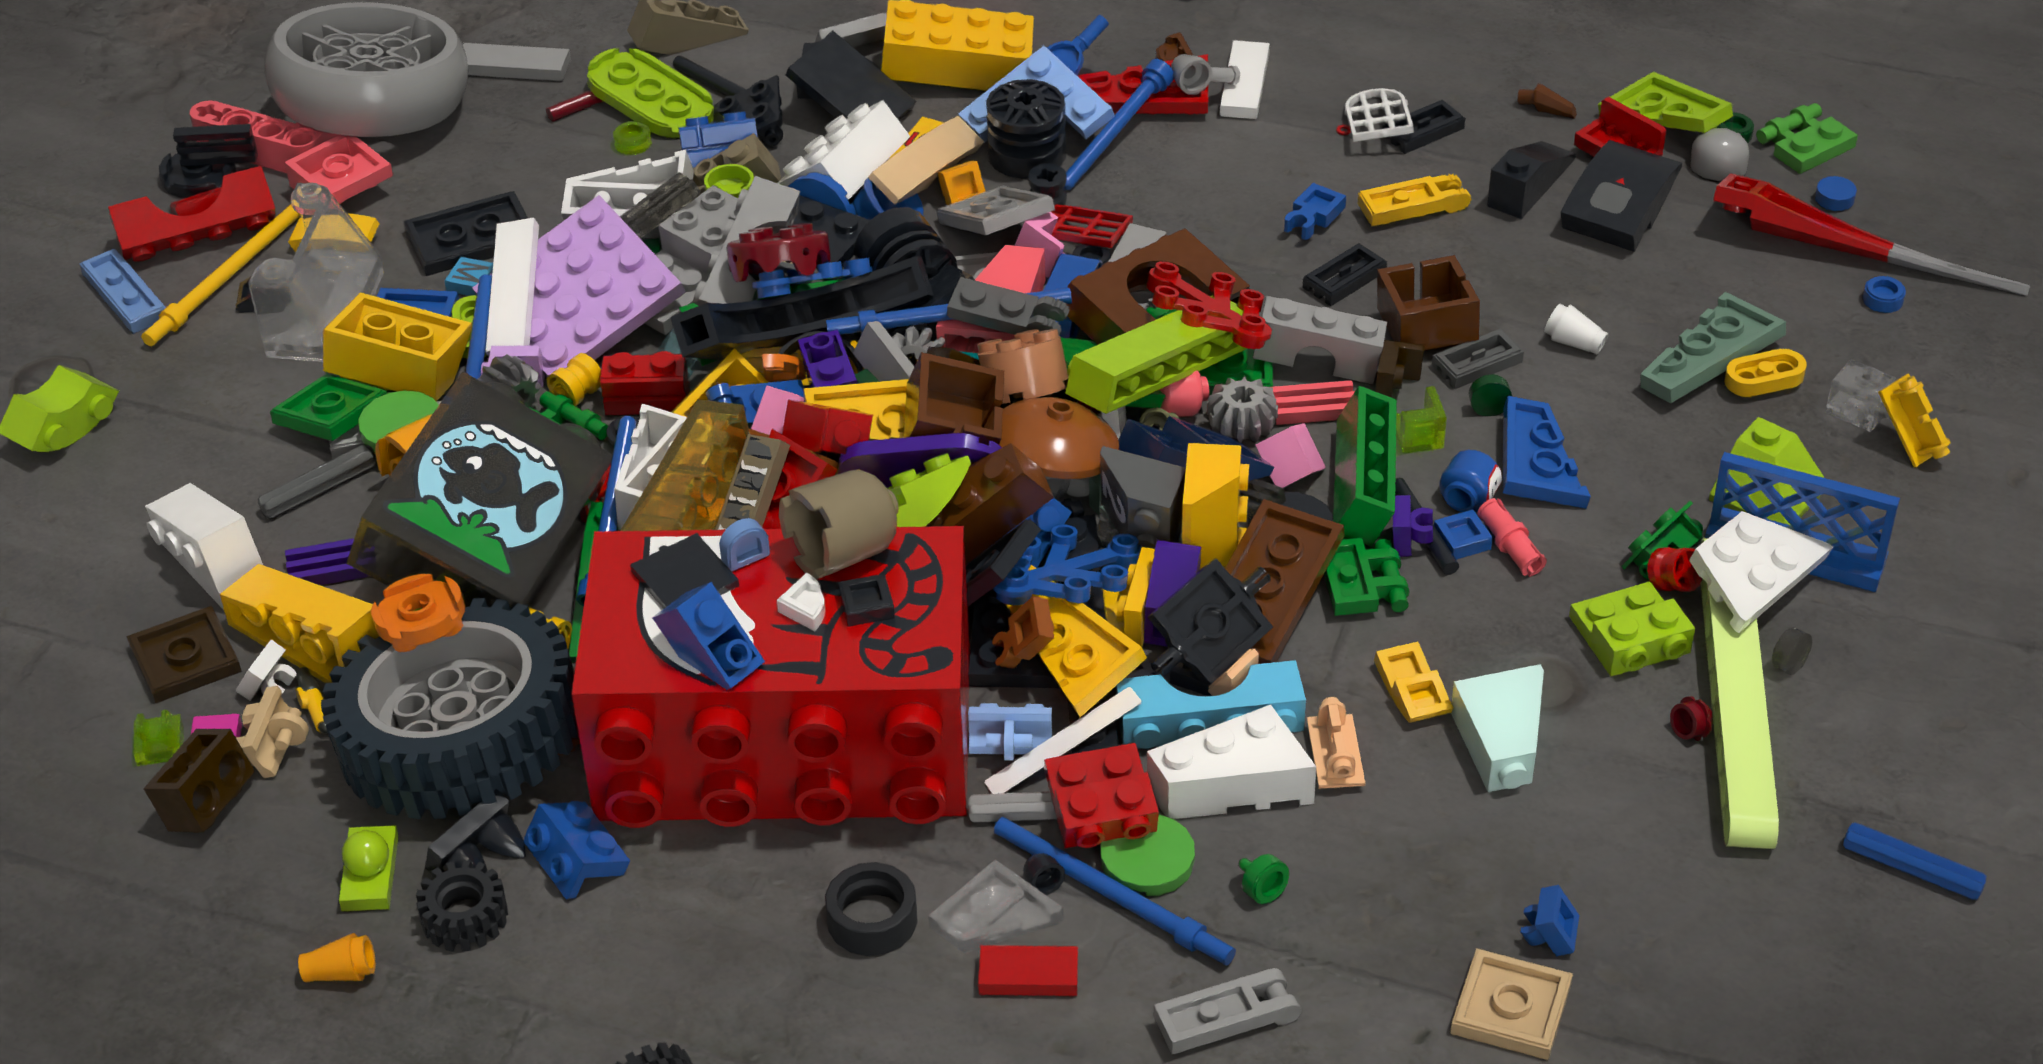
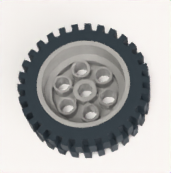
[321,598,579,819]

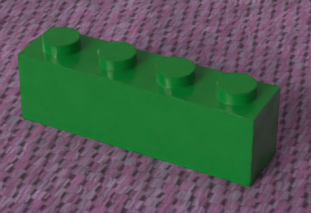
[1333,386,1397,547]

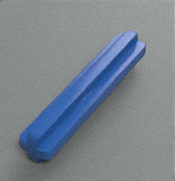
[1843,822,1987,900]

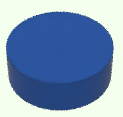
[1815,176,1857,211]
[1863,276,1906,313]

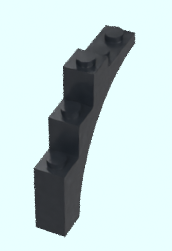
[670,256,934,360]

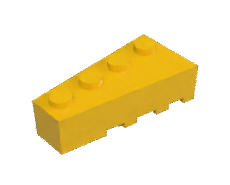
[220,564,379,683]

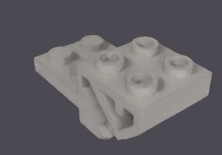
[645,185,738,335]

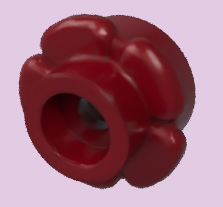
[1670,696,1713,741]

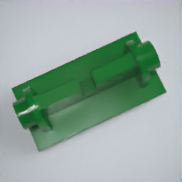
[1621,501,1703,579]

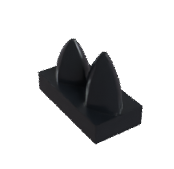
[425,789,526,873]

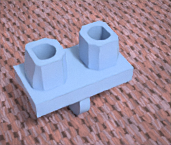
[968,703,1052,761]

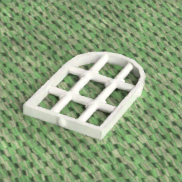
[1345,88,1414,142]

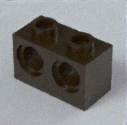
[143,729,255,833]

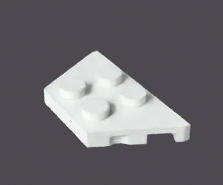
[1689,511,1833,633]

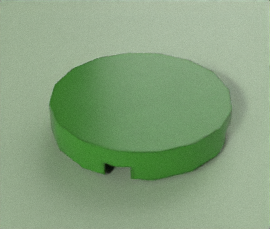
[358,390,443,452]
[1101,815,1195,896]

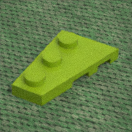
[1598,72,1733,133]

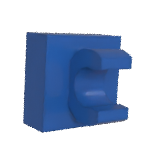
[1520,885,1580,956]

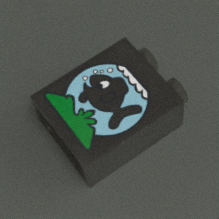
[346,371,613,610]

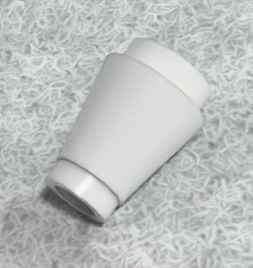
[1544,304,1609,355]

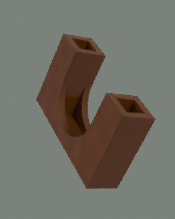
[1066,228,1250,345]

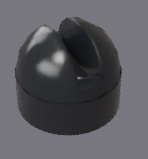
[1023,853,1065,896]

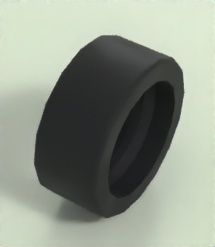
[825,862,918,956]

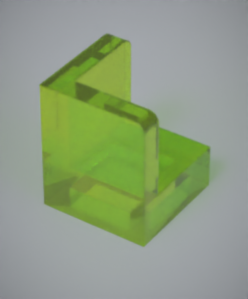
[1396,386,1447,454]

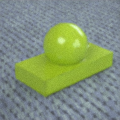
[339,825,399,911]

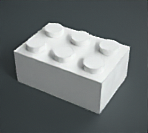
[778,100,910,200]

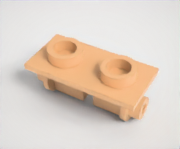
[1307,697,1365,789]

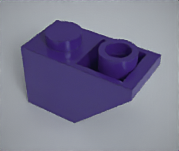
[798,329,857,388]
[1144,540,1201,646]

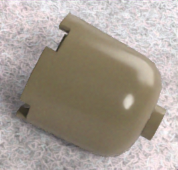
[779,470,898,579]

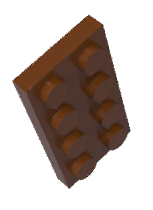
[1225,499,1345,664]

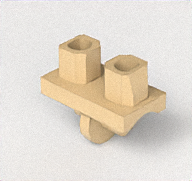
[236,685,309,778]

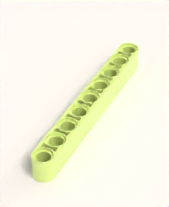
[1701,538,1779,849]

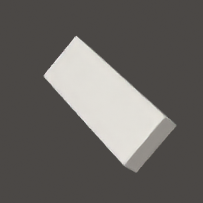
[1220,40,1270,119]

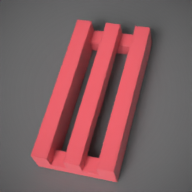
[1271,380,1355,425]

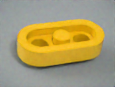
[1725,349,1807,397]

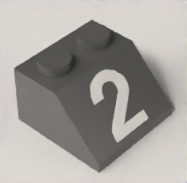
[1100,446,1186,549]

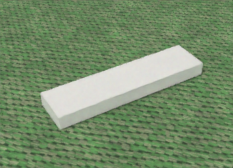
[486,218,539,357]

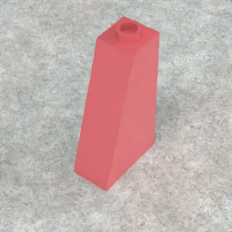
[936,245,1045,353]

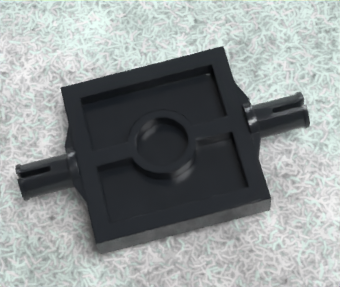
[1147,558,1273,686]

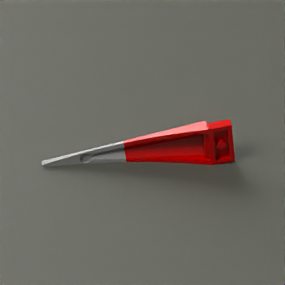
[1713,173,2030,296]

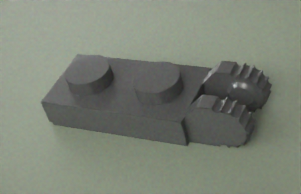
[947,277,1069,335]

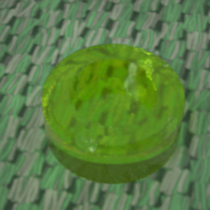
[613,121,652,155]

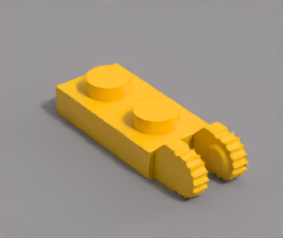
[1357,174,1472,226]

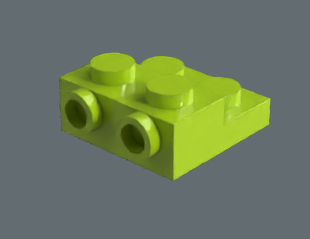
[1569,581,1695,677]

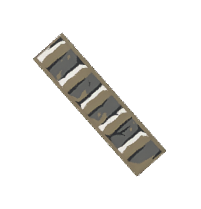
[715,434,790,530]

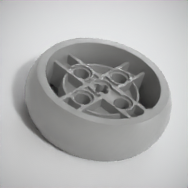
[264,2,469,137]

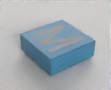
[444,257,493,296]

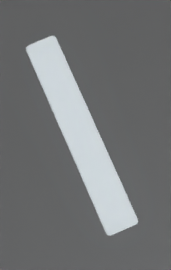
[985,687,1142,794]

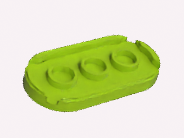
[587,48,714,138]

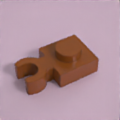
[992,596,1054,669]

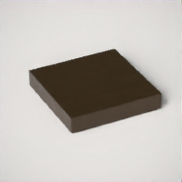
[126,606,242,703]

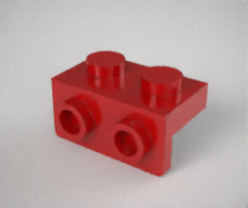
[1574,97,1666,157]

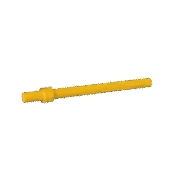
[141,203,303,346]

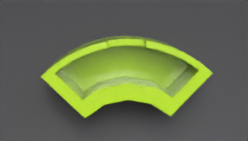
[0,365,119,452]

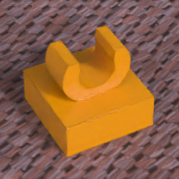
[938,161,986,205]

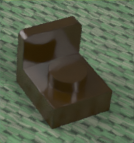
[1375,340,1424,398]

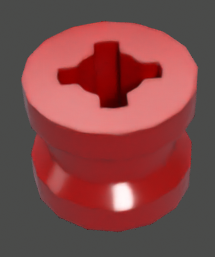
[1647,547,1703,592]

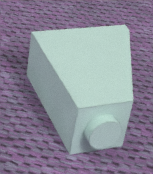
[1451,664,1544,792]

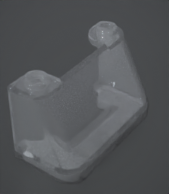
[248,183,384,362]

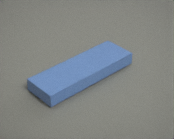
[80,249,166,334]

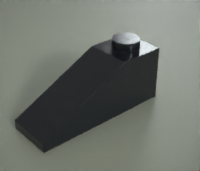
[1487,141,1576,219]

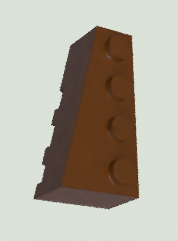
[926,443,1054,565]

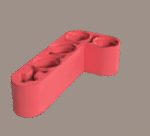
[190,101,338,173]

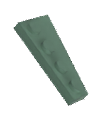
[1640,292,1786,403]

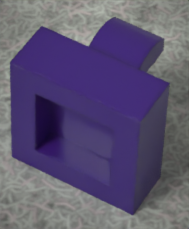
[1393,495,1433,557]

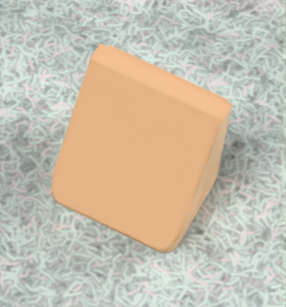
[1208,649,1259,696]

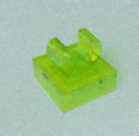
[133,710,184,766]

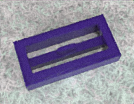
[285,535,377,585]

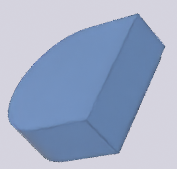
[719,518,770,572]

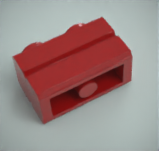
[600,351,690,415]

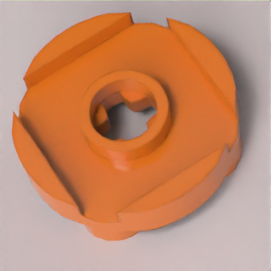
[371,574,465,652]

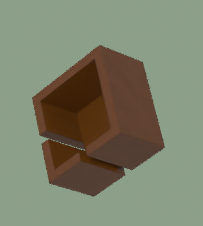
[1377,255,1480,350]
[904,352,1004,446]

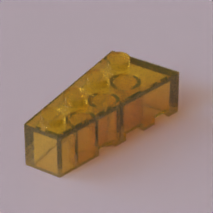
[620,399,750,531]

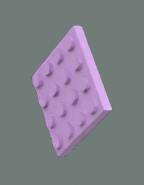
[472,195,686,377]

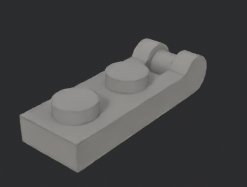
[1154,968,1302,1055]

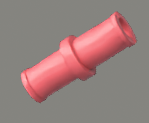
[1477,498,1547,577]

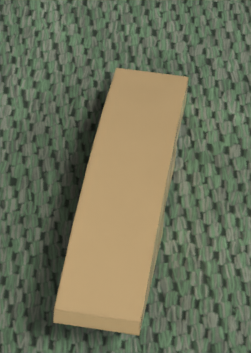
[868,116,984,205]

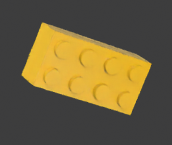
[881,0,1034,91]

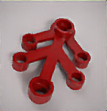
[1147,262,1272,349]

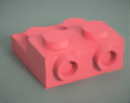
[285,135,393,208]

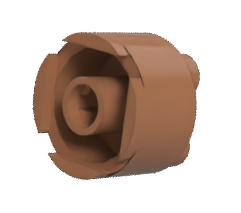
[977,329,1069,404]

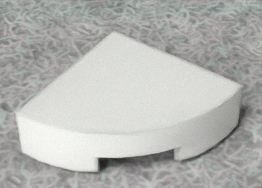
[777,573,825,631]

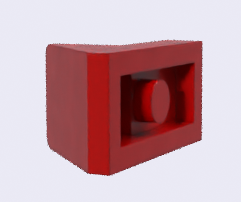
[782,399,874,454]

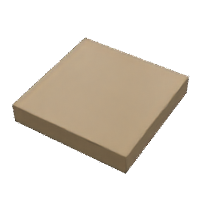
[1450,948,1573,1060]

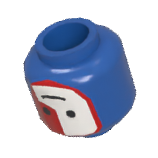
[1439,449,1502,512]

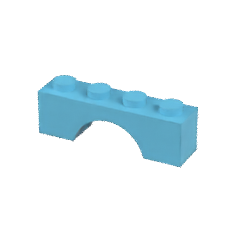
[1115,660,1306,749]

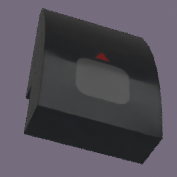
[1560,140,1682,252]

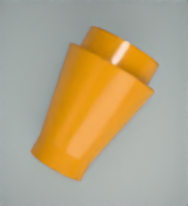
[298,933,376,983]

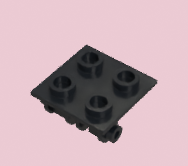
[713,75,783,146]

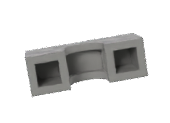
[1253,296,1387,384]

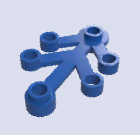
[752,258,873,299]
[993,524,1142,605]

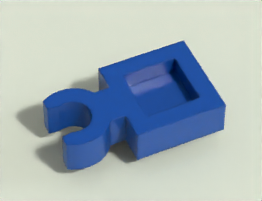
[1284,183,1346,240]

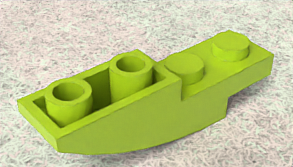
[887,453,971,527]

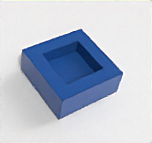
[1434,509,1493,560]

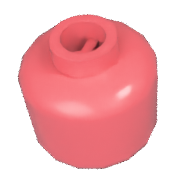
[1159,371,1209,418]

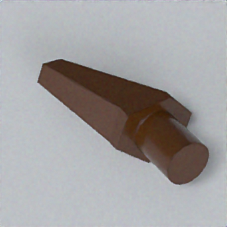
[1518,83,1577,119]

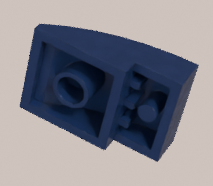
[1118,416,1274,482]

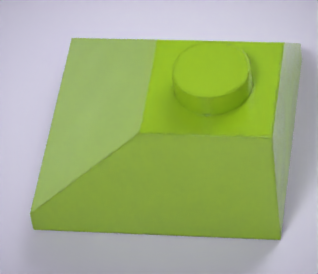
[1709,417,1824,525]

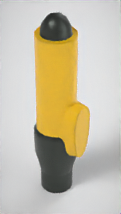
[295,667,328,734]

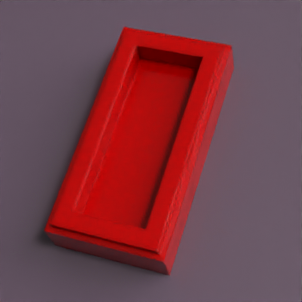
[978,945,1078,996]

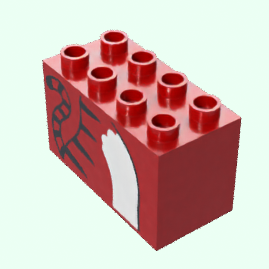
[572,526,970,828]

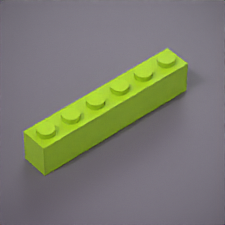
[1065,295,1247,414]

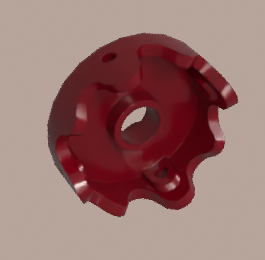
[726,223,831,282]

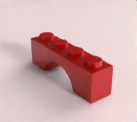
[108,166,275,262]

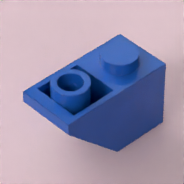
[652,582,765,690]

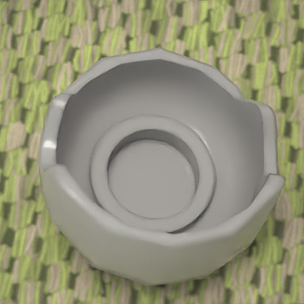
[1691,128,1749,181]

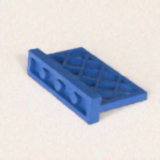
[1705,452,1900,592]

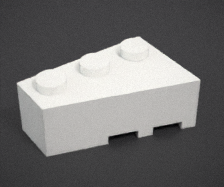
[561,149,694,239]
[614,404,720,531]
[145,483,263,610]
[1147,705,1316,819]

